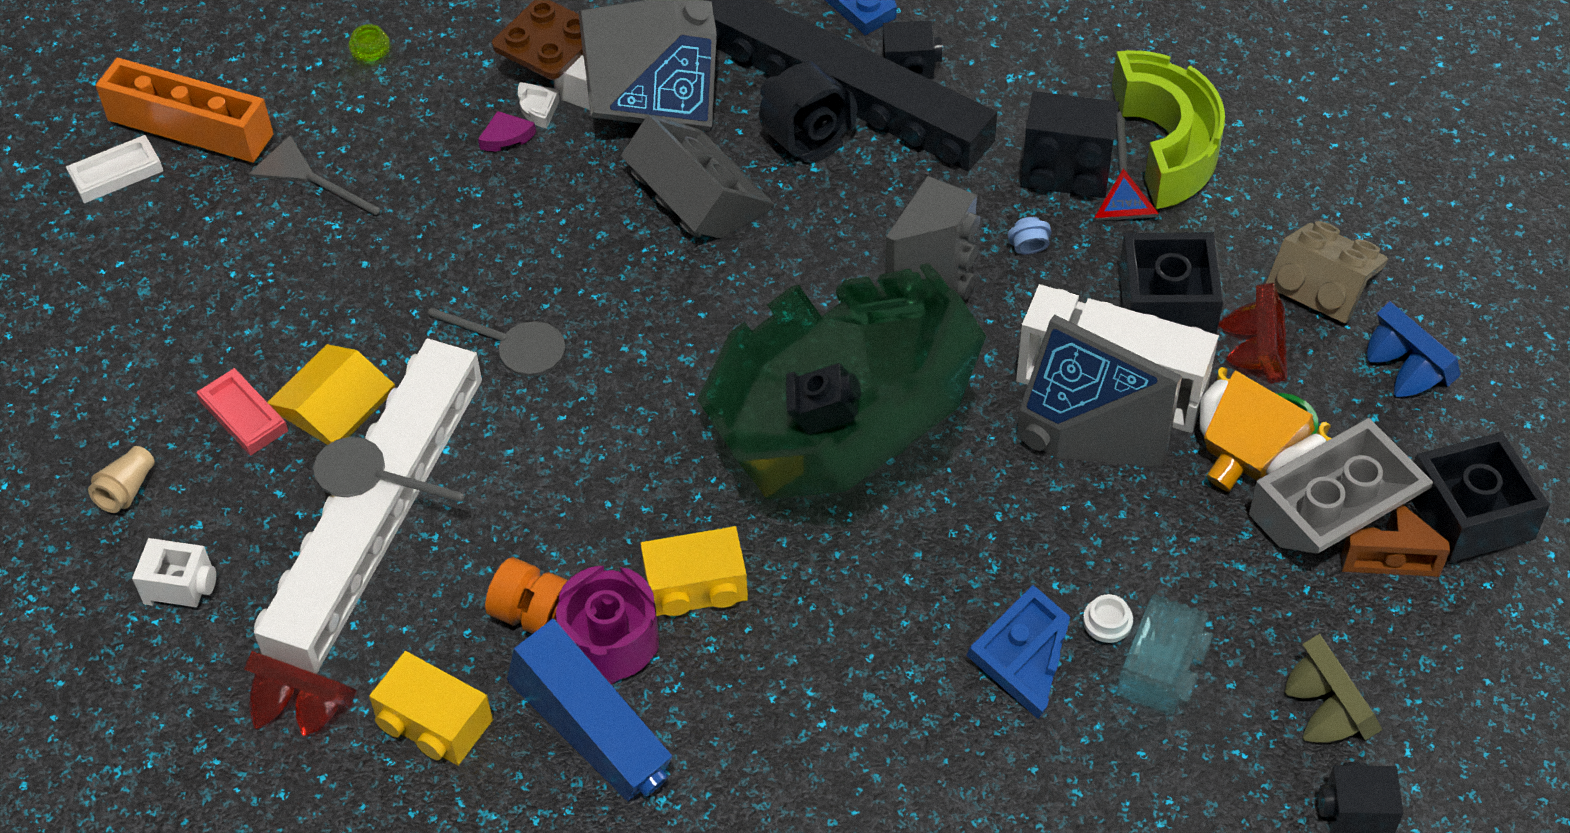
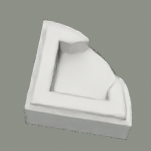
[518,82,560,129]

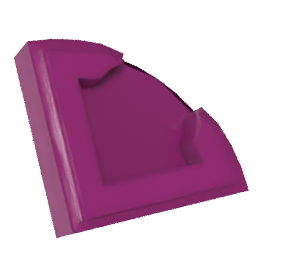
[478,111,536,152]

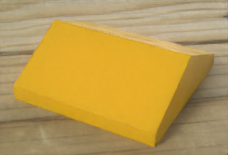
[267,344,396,445]

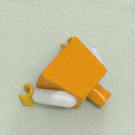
[1200,367,1332,492]

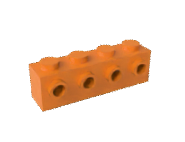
[95,57,274,163]

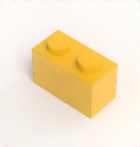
[640,526,748,616]
[369,651,493,766]

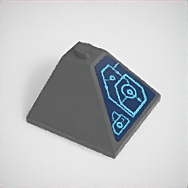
[578,0,717,132]
[1017,314,1182,467]

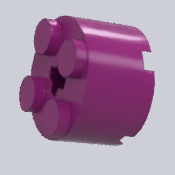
[556,566,659,684]

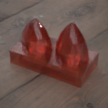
[1218,282,1287,383]
[244,651,357,736]

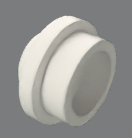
[1083,594,1133,643]

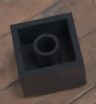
[1021,91,1119,198]
[1119,232,1223,335]
[1411,432,1550,563]

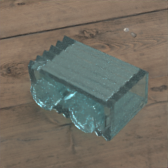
[1116,594,1213,715]

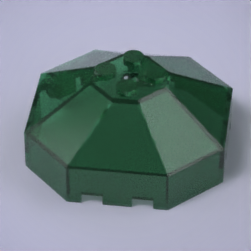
[697,263,987,500]

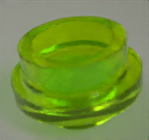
[349,24,390,62]

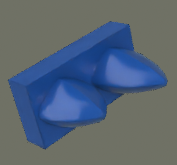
[1367,301,1461,397]

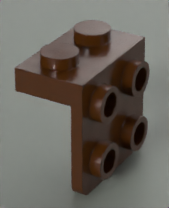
[492,0,583,80]

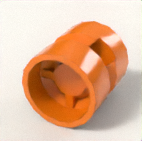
[485,557,568,634]

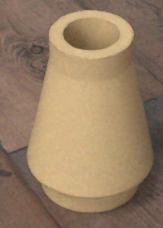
[88,446,155,513]

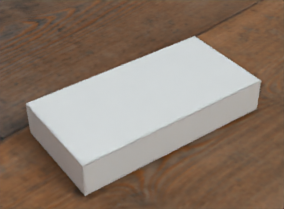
[66,135,163,203]

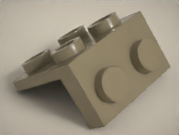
[1265,221,1388,323]

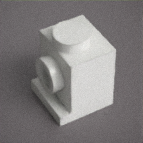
[132,538,216,607]

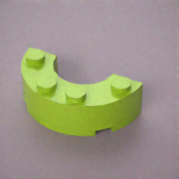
[1112,50,1225,209]

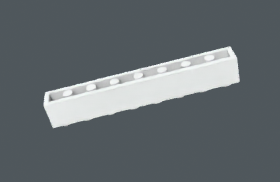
[254,338,482,675]

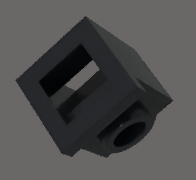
[786,363,862,435]

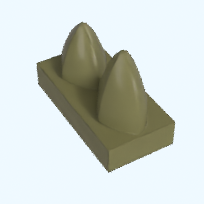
[1285,633,1383,742]

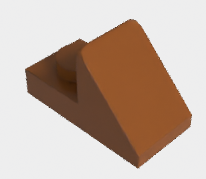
[1341,504,1450,577]

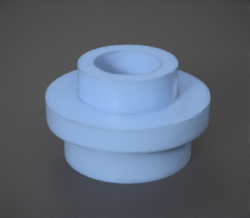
[1007,217,1052,255]

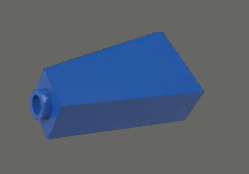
[507,618,673,802]

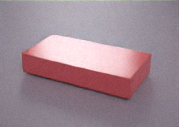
[196,368,288,456]

